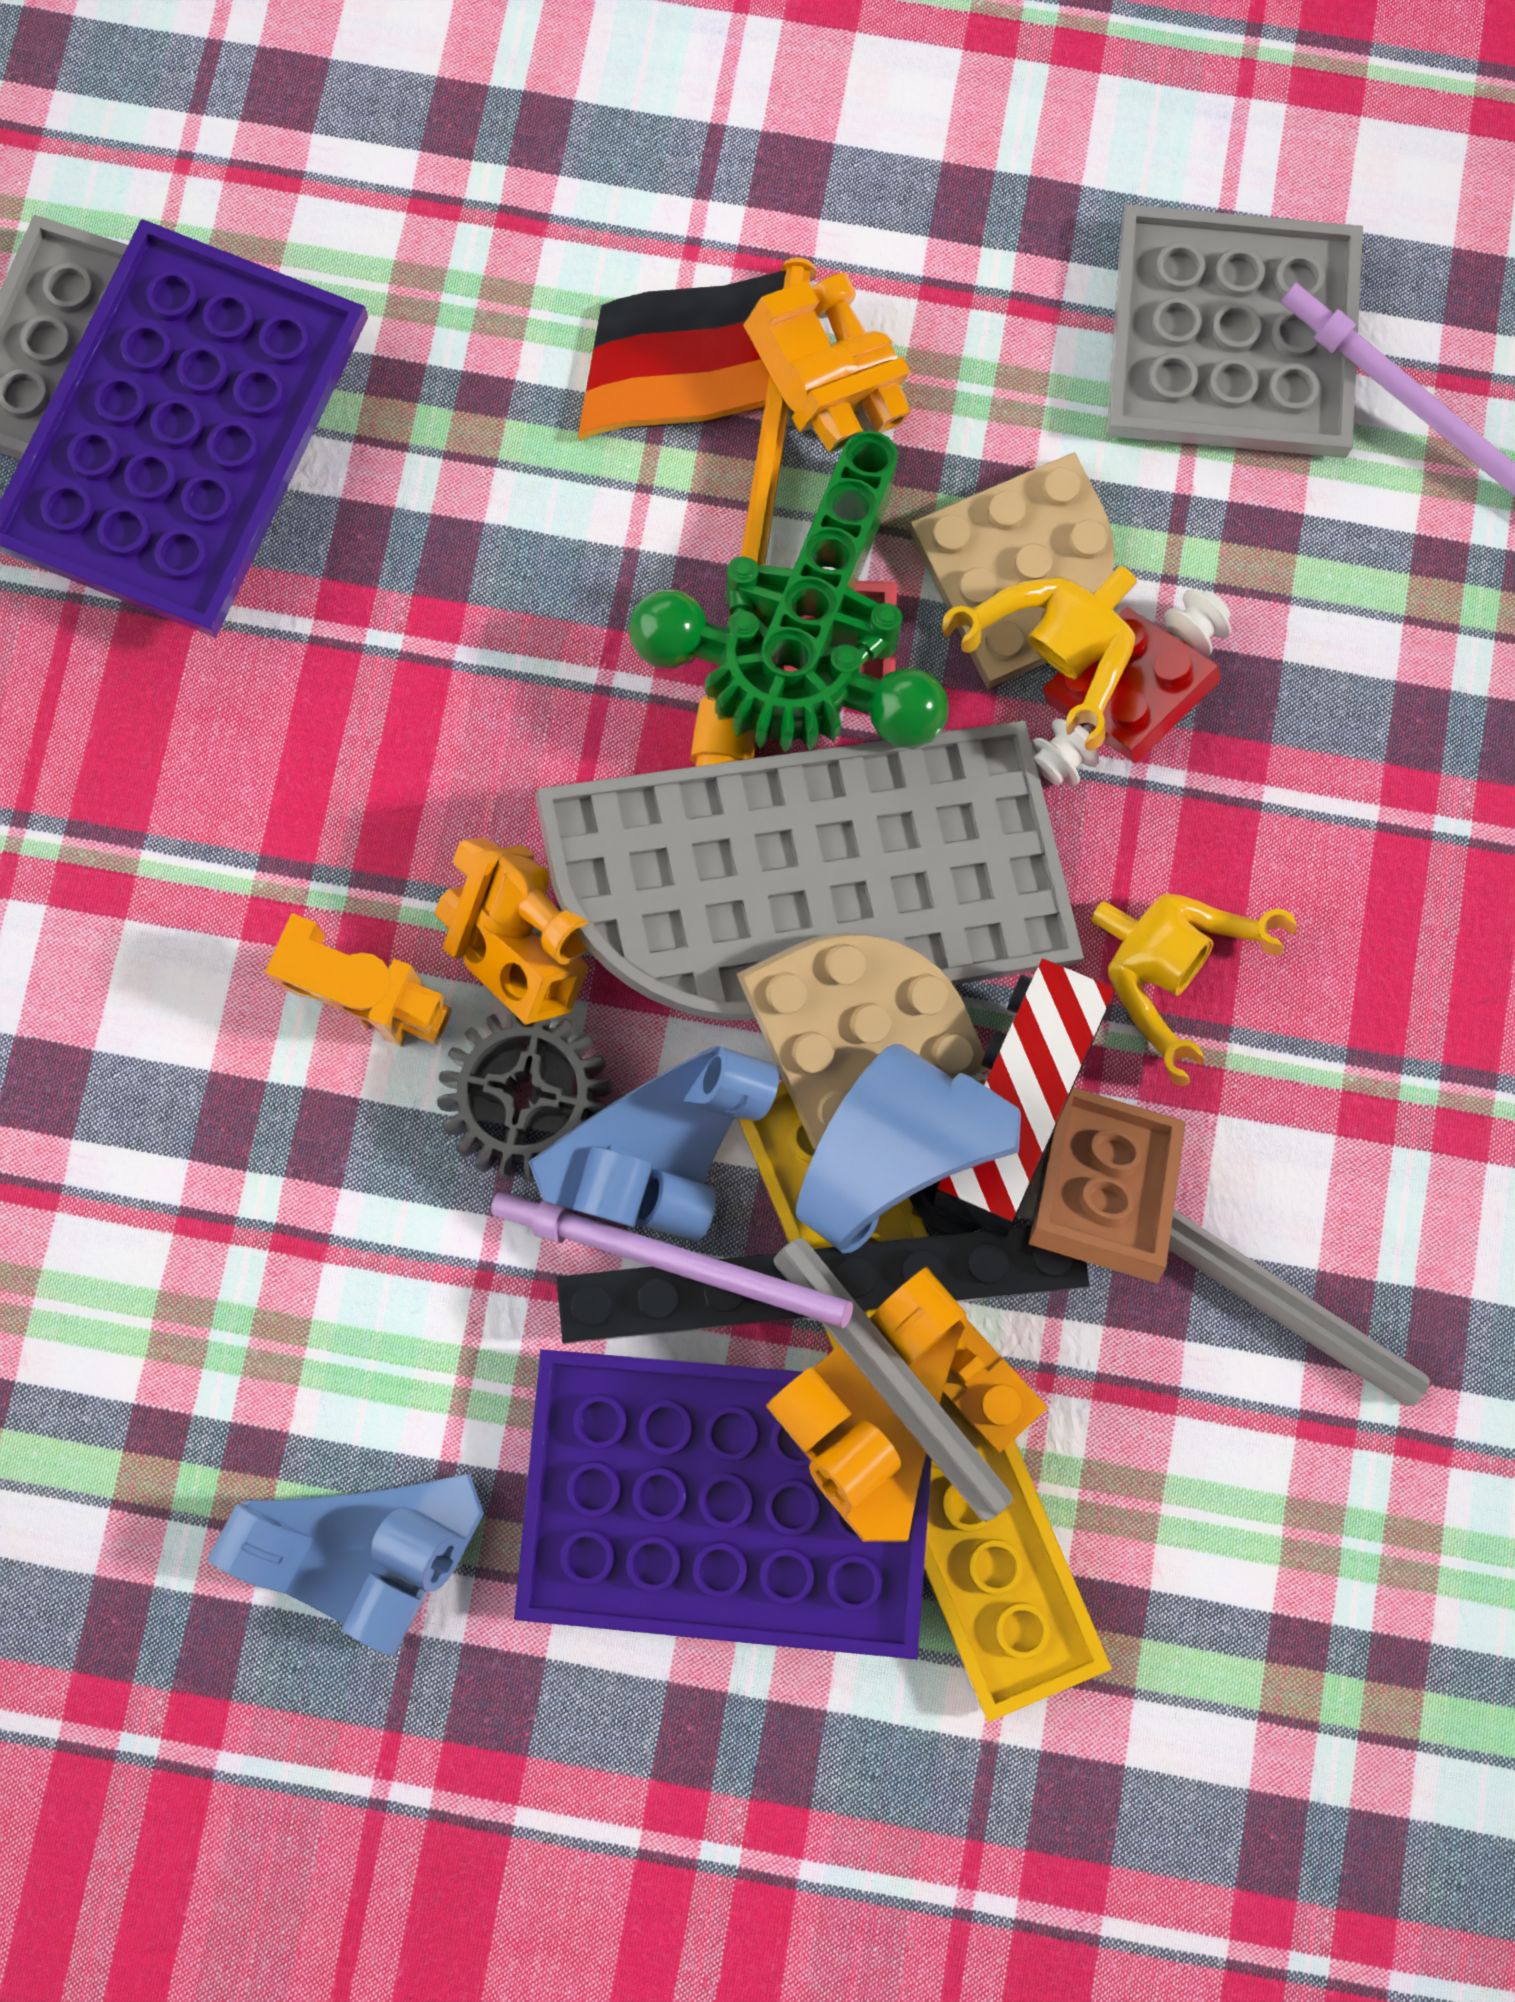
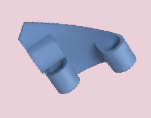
[529,1046,779,1242]

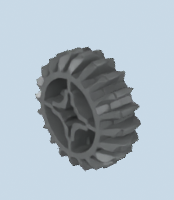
[437,1012,612,1183]

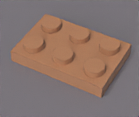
[1029,1087,1186,1284]

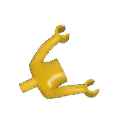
[942,566,1137,751]
[1091,893,1297,1086]

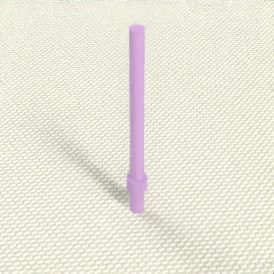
[1280,282,1515,496]
[491,1191,853,1328]

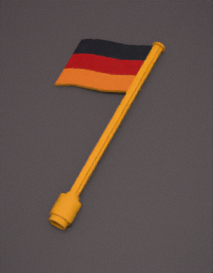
[578,257,816,767]

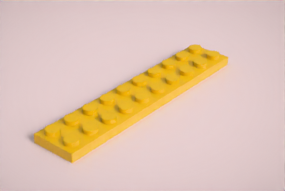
[738,1081,1112,1723]

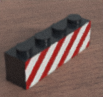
[934,958,1115,1238]

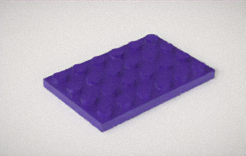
[0,219,368,638]
[514,1349,932,1660]

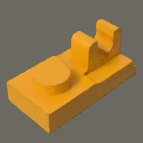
[942,1320,1048,1454]

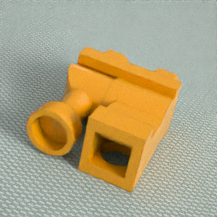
[743,273,911,453]
[434,837,595,1025]
[265,913,452,1047]

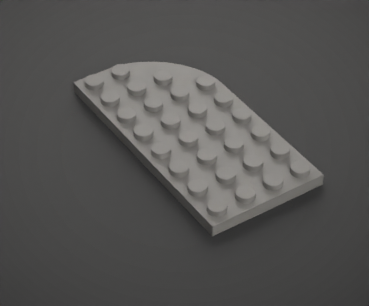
[535,721,1084,1021]

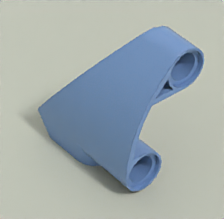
[796,1044,1021,1253]
[207,1474,484,1656]

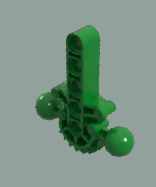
[628,431,949,753]

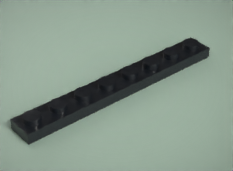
[556,1226,1090,1344]

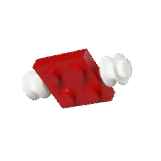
[1032,590,1231,786]

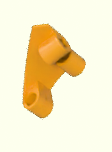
[766,1267,967,1542]

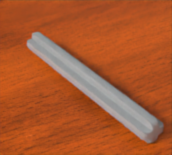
[1169,1209,1430,1406]
[773,1238,1013,1522]

